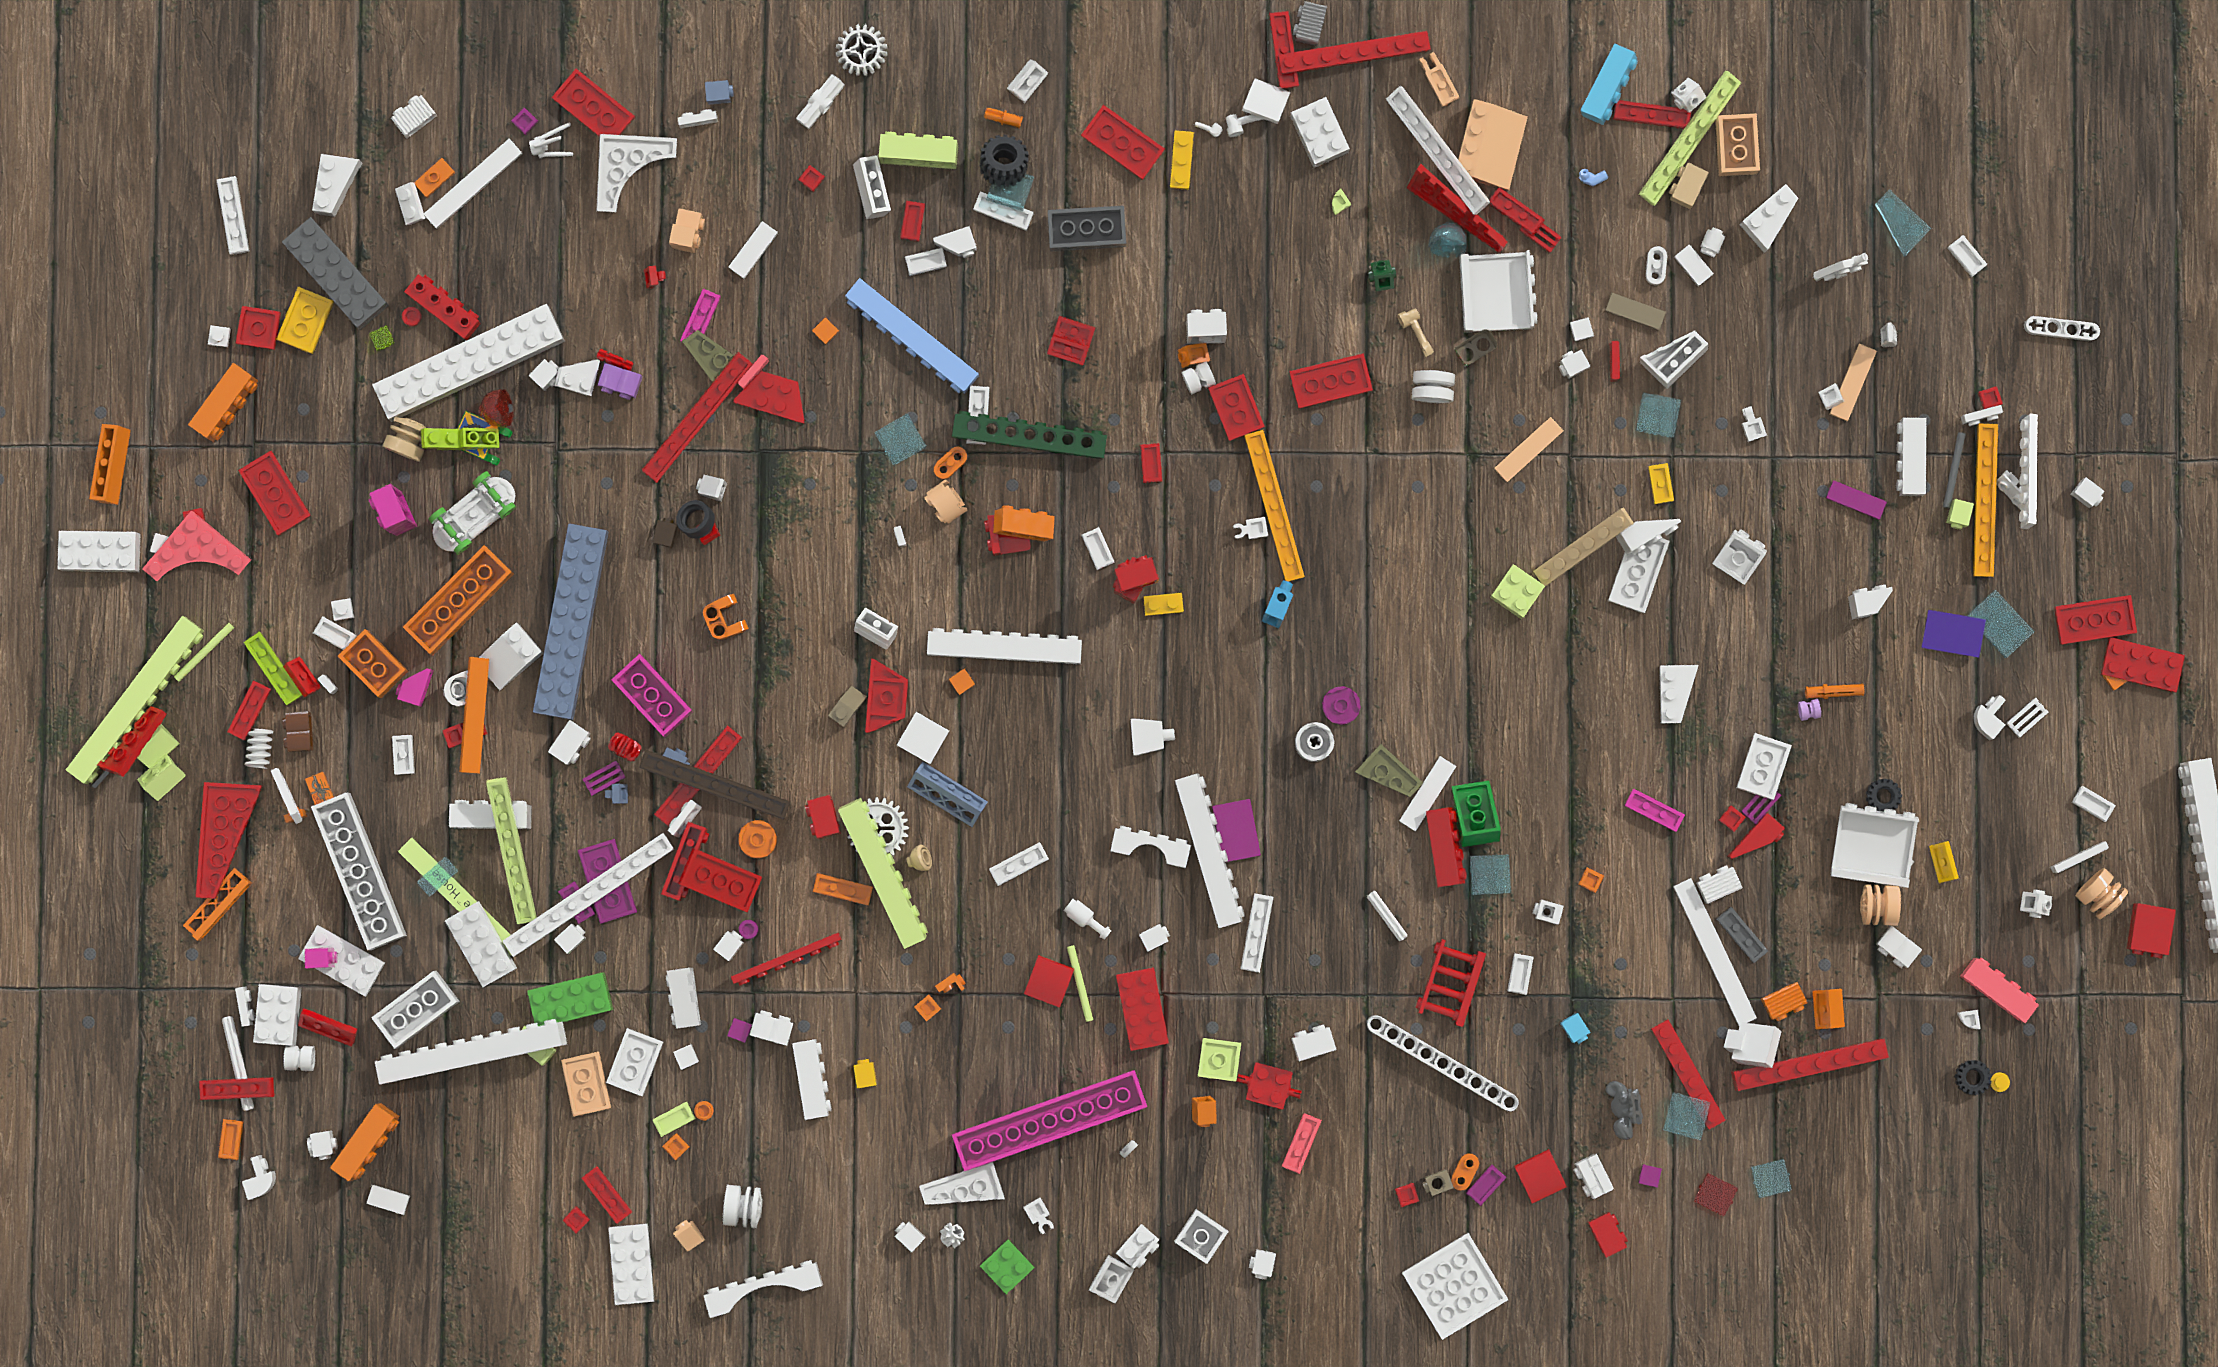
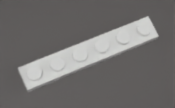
[2019,414,2037,529]

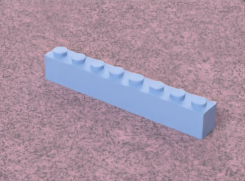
[845,278,979,394]

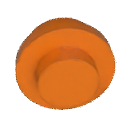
[694,1101,714,1120]

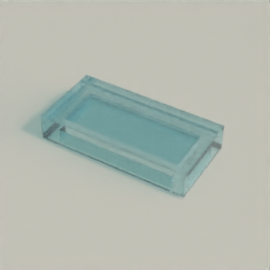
[417,856,459,897]

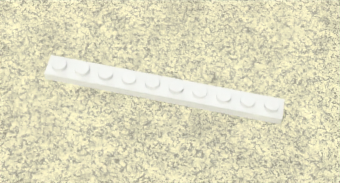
[503,833,674,957]

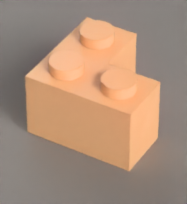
[669,209,705,253]

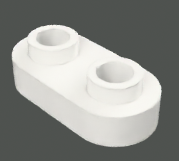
[1646,246,1667,285]

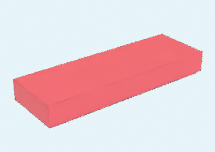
[1282,1113,1322,1174]

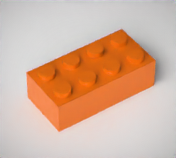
[188,363,258,442]
[330,1103,400,1181]

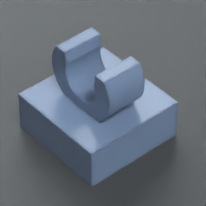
[605,784,628,804]

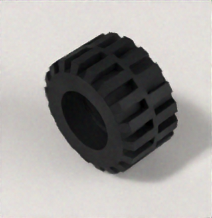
[979,134,1029,187]

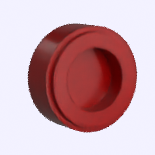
[402,307,422,327]

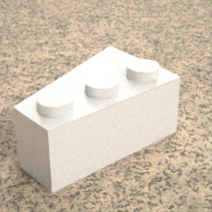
[1740,184,1798,253]
[1640,331,1708,389]

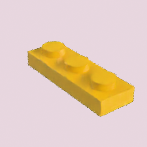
[1170,131,1194,190]

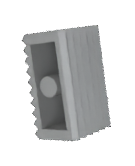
[1293,1,1327,46]

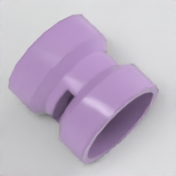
[1798,699,1821,721]

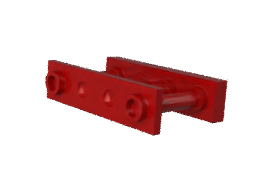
[1415,939,1486,1027]

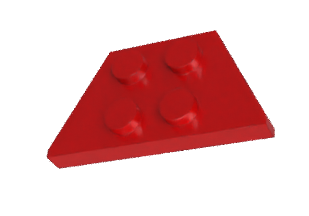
[733,371,805,424]
[865,659,908,733]

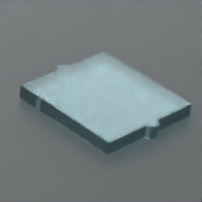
[1751,1159,1792,1198]

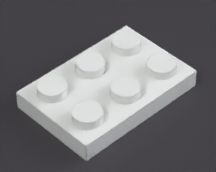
[1736,733,1792,800]
[606,1028,663,1096]

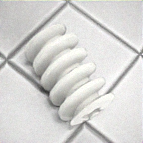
[245,728,273,769]

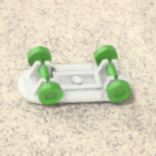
[428,471,516,555]

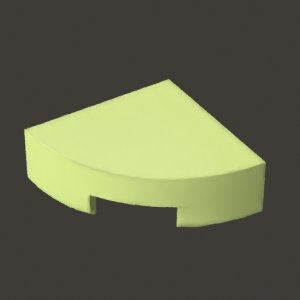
[1332,189,1351,215]

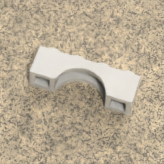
[1111,826,1191,868]

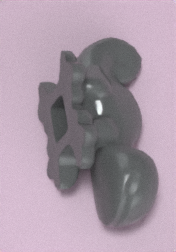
[1605,1081,1643,1140]

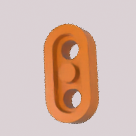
[934,447,967,479]
[1451,1153,1479,1190]

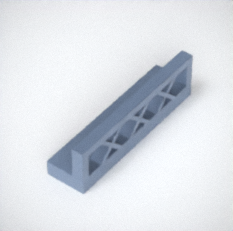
[907,762,988,827]

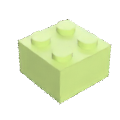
[1490,564,1545,619]

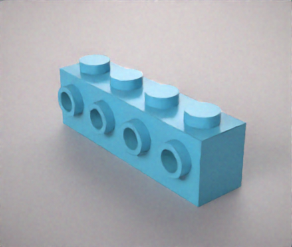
[1580,44,1638,125]

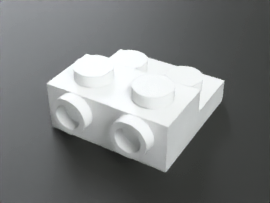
[1712,530,1767,585]

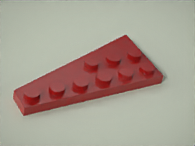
[1407,164,1507,253]
[196,782,263,899]

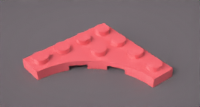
[143,511,251,581]

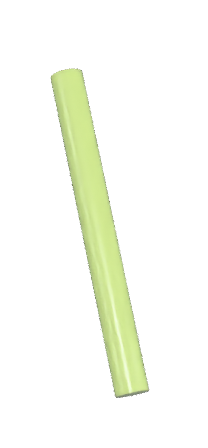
[174,623,234,682]
[1067,945,1093,1022]

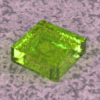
[369,325,395,351]

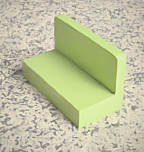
[137,754,186,801]

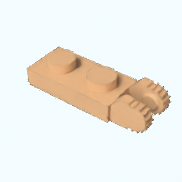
[1419,52,1460,107]

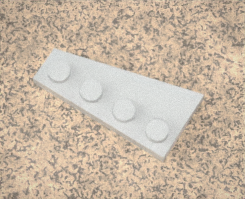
[919,1162,1005,1205]

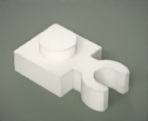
[1233,517,1268,539]
[1024,1198,1054,1234]

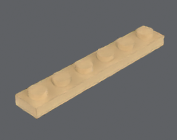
[1534,508,1634,586]

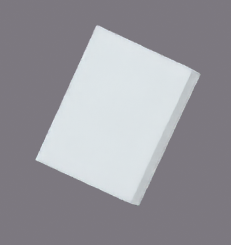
[1089,1255,1134,1303]

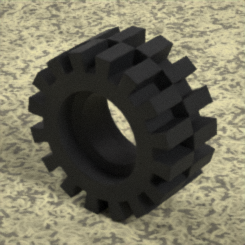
[1865,779,1902,812]
[1954,1060,1992,1095]

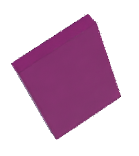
[1212,799,1261,862]

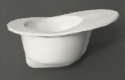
[443,670,468,706]

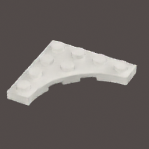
[597,134,677,212]

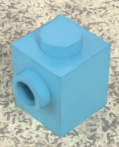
[1560,1013,1590,1044]

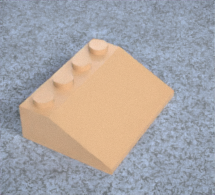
[1458,99,1527,190]

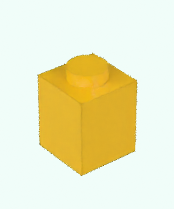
[854,1059,877,1088]

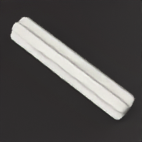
[1367,891,1407,941]

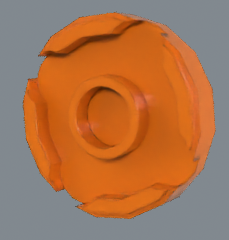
[739,820,777,858]

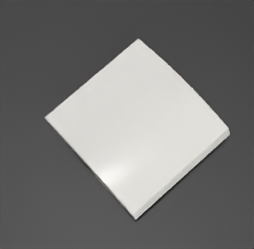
[1242,79,1290,124]

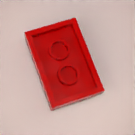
[1208,374,1265,441]

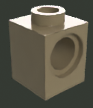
[1422,1169,1454,1196]

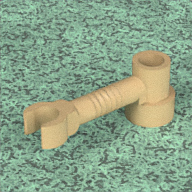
[1397,308,1434,357]

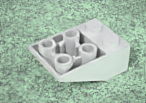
[1616,519,1681,555]

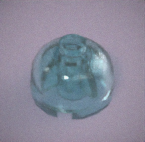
[1428,222,1467,258]

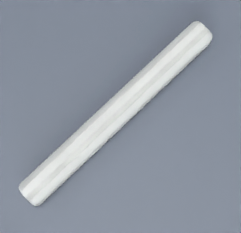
[222,1016,254,1111]

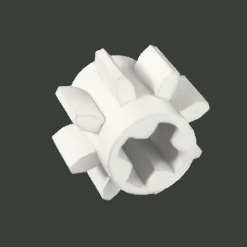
[940,1223,964,1248]

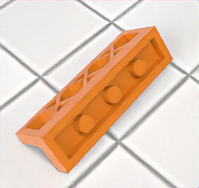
[183,868,252,941]

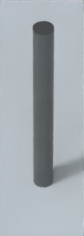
[1943,432,1966,509]

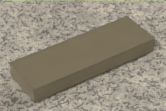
[1605,293,1666,330]

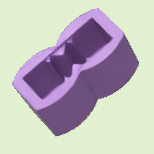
[598,363,643,400]

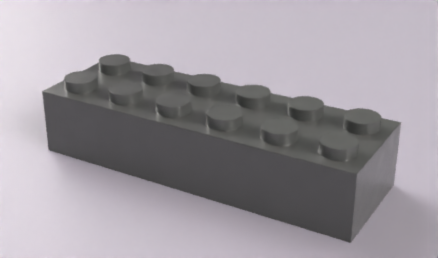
[282,217,389,330]

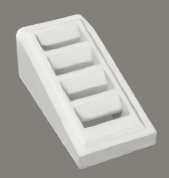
[1881,323,1897,347]

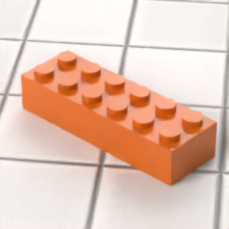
[403,545,514,655]

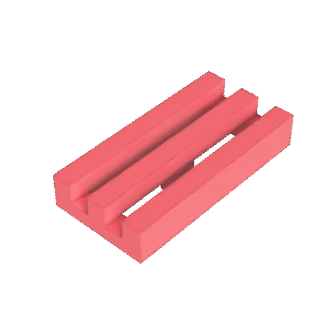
[738,355,769,389]

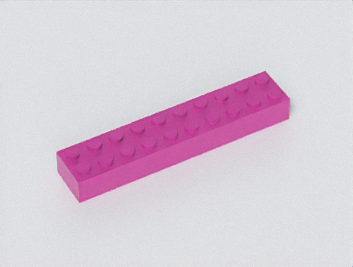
[952,1070,1147,1171]

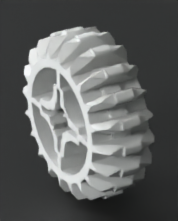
[836,24,887,76]

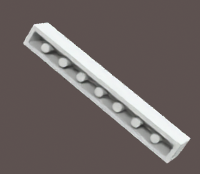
[927,628,1082,664]
[1175,774,1244,928]

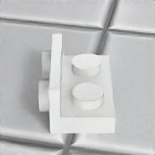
[1116,1224,1159,1269]

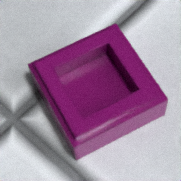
[511,108,539,135]
[727,1018,752,1043]
[1638,1164,1662,1188]

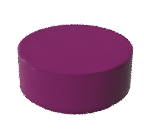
[739,920,758,939]

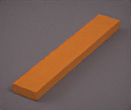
[459,657,489,774]

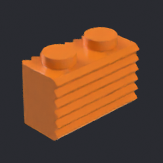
[1761,982,1807,1021]

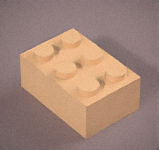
[1715,114,1760,176]

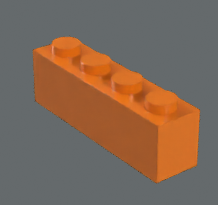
[89,424,131,505]

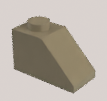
[828,686,867,728]

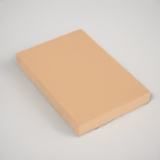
[561,1052,611,1117]

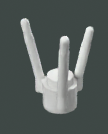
[529,123,573,158]

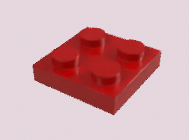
[236,306,281,350]

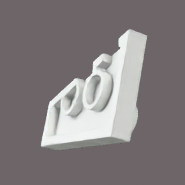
[1659,665,1698,724]

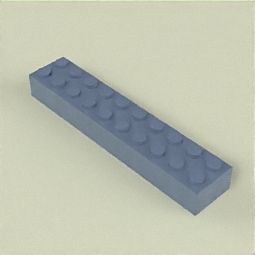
[533,523,609,720]

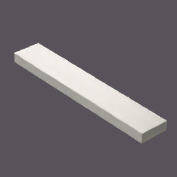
[424,139,523,229]

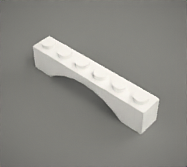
[704,1260,823,1318]

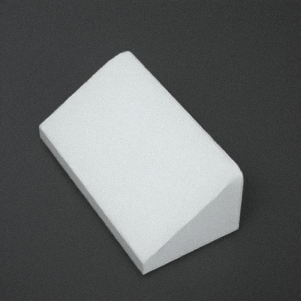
[1007,60,1048,103]

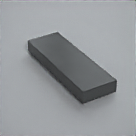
[1716,907,1768,963]

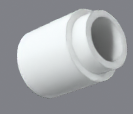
[1700,227,1725,257]

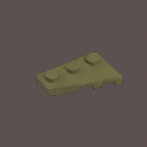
[682,330,734,382]
[1355,744,1423,797]

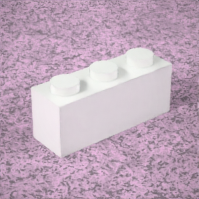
[853,156,891,219]

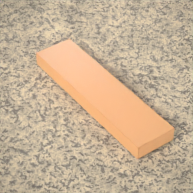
[1829,344,1877,421]
[1494,417,1563,482]

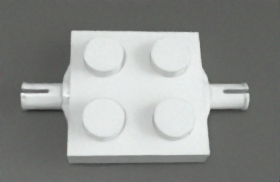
[1813,253,1868,281]

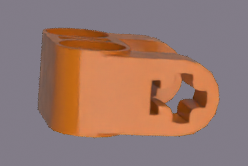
[703,594,749,640]

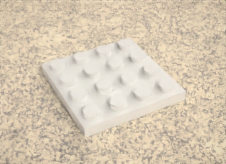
[1402,1233,1508,1340]

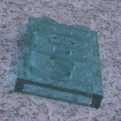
[1967,590,2035,658]

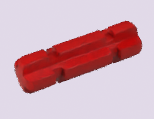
[596,349,633,371]

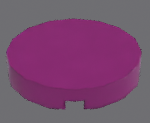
[1322,686,1361,725]

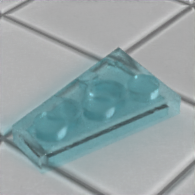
[1875,189,1931,257]

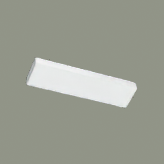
[217,176,249,255]
[1399,756,1456,831]
[1241,893,1273,973]

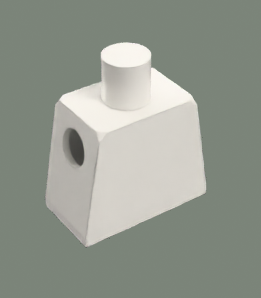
[1131,719,1175,756]

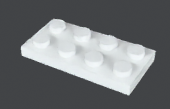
[1608,538,1670,613]
[445,901,517,987]
[298,925,385,996]
[609,1224,654,1305]

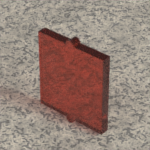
[1694,1173,1738,1216]

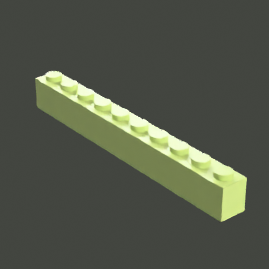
[66,616,204,784]

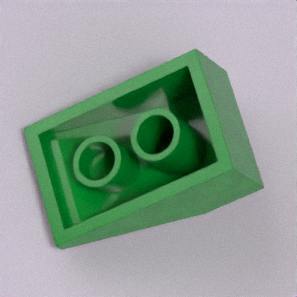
[1451,781,1501,847]

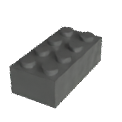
[1048,206,1126,252]

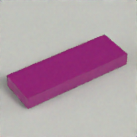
[1825,480,1887,520]

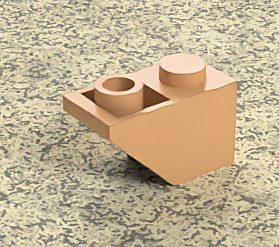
[673,1220,705,1252]

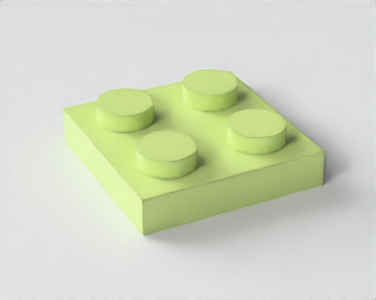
[1198,1038,1241,1081]

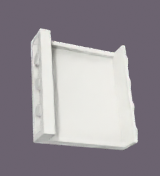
[1459,250,1537,333]
[1831,803,1919,887]

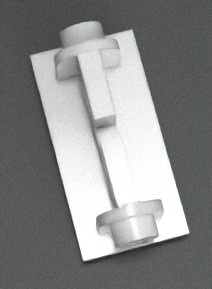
[1996,470,2021,509]

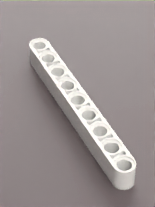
[1366,1015,1519,1111]

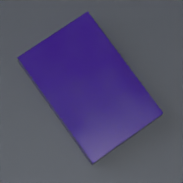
[1921,610,1986,657]

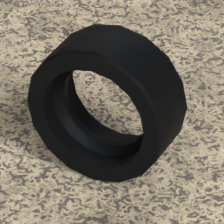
[676,500,715,539]

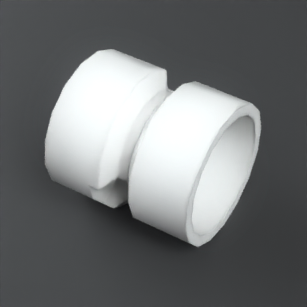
[1181,361,1216,395]
[284,1045,315,1071]

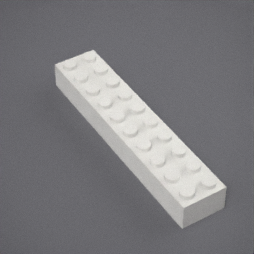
[372,304,565,422]
[2178,758,2218,953]

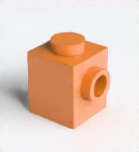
[1192,1096,1216,1127]

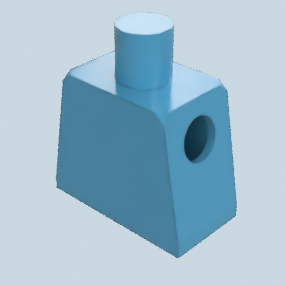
[1262,580,1293,628]

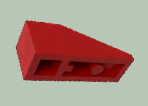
[1727,813,1785,859]

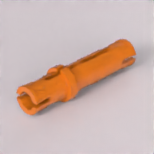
[1805,683,1864,699]

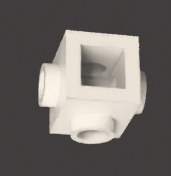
[1672,78,1706,112]
[2020,890,2052,918]

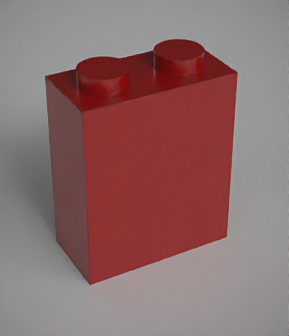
[2126,903,2176,959]

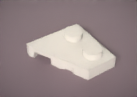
[554,360,600,396]

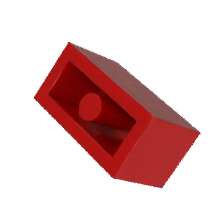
[1587,1211,1628,1258]

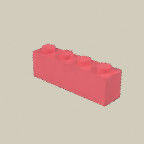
[1960,957,2039,1023]

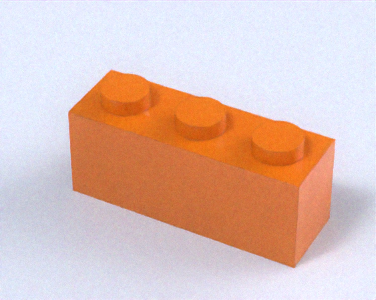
[993,506,1055,542]

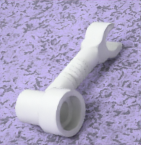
[1225,114,1264,137]

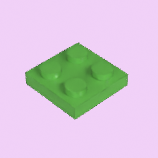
[980,1239,1035,1294]

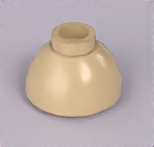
[907,845,932,871]

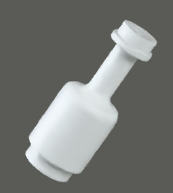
[1064,899,1111,940]

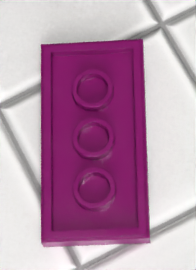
[578,839,637,924]

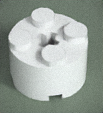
[1295,722,1334,762]

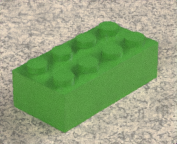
[527,973,613,1026]

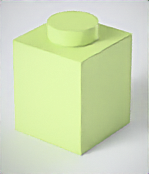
[1946,499,1974,530]

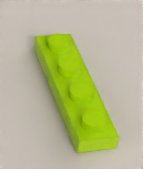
[244,632,303,706]

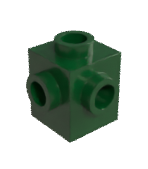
[1368,260,1396,291]

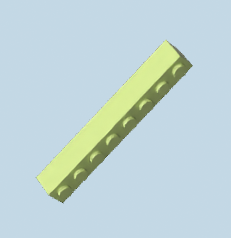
[838,798,928,949]

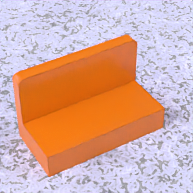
[1813,989,1845,1029]

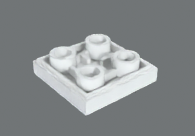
[897,712,949,764]

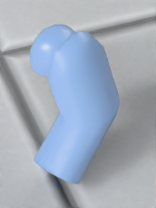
[1579,169,1608,186]

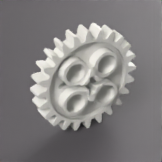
[846,797,909,856]

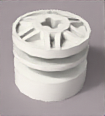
[723,1185,762,1228]

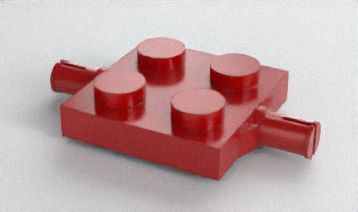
[1236,1062,1302,1110]

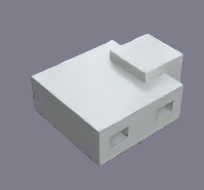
[1724,1022,1781,1068]

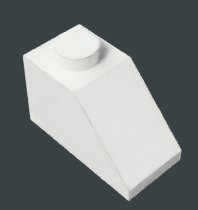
[933,226,977,258]
[696,475,727,502]

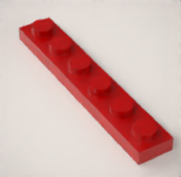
[731,933,842,986]
[1651,1019,1726,1130]

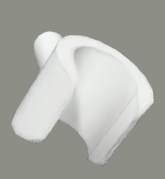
[1195,122,1222,137]

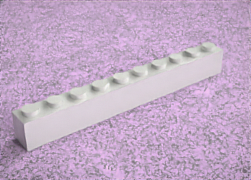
[375,1019,567,1084]

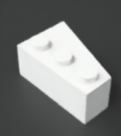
[312,154,362,217]
[666,968,701,1028]

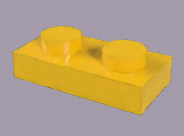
[1648,463,1674,504]
[1144,593,1184,616]
[1929,841,1959,883]

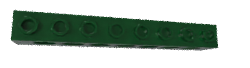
[951,411,1107,460]

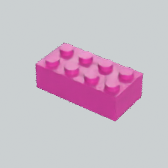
[369,484,417,536]
[611,654,694,737]

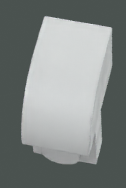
[1974,695,2005,740]
[242,1155,276,1200]

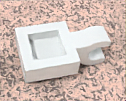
[1742,407,1767,442]

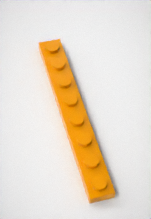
[1973,423,1998,577]
[1245,430,1304,582]

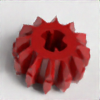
[608,733,641,762]

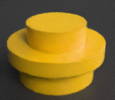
[1990,1073,2010,1092]

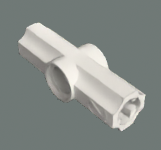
[796,75,845,129]

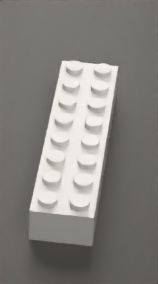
[311,792,407,950]

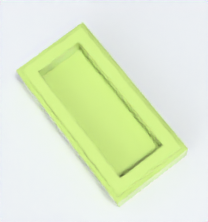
[653,1102,696,1137]

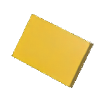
[276,287,334,354]

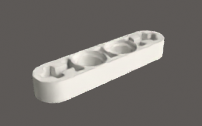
[2024,316,2100,341]

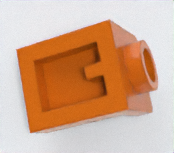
[1178,343,1210,368]
[935,973,966,993]

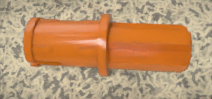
[984,108,1023,129]

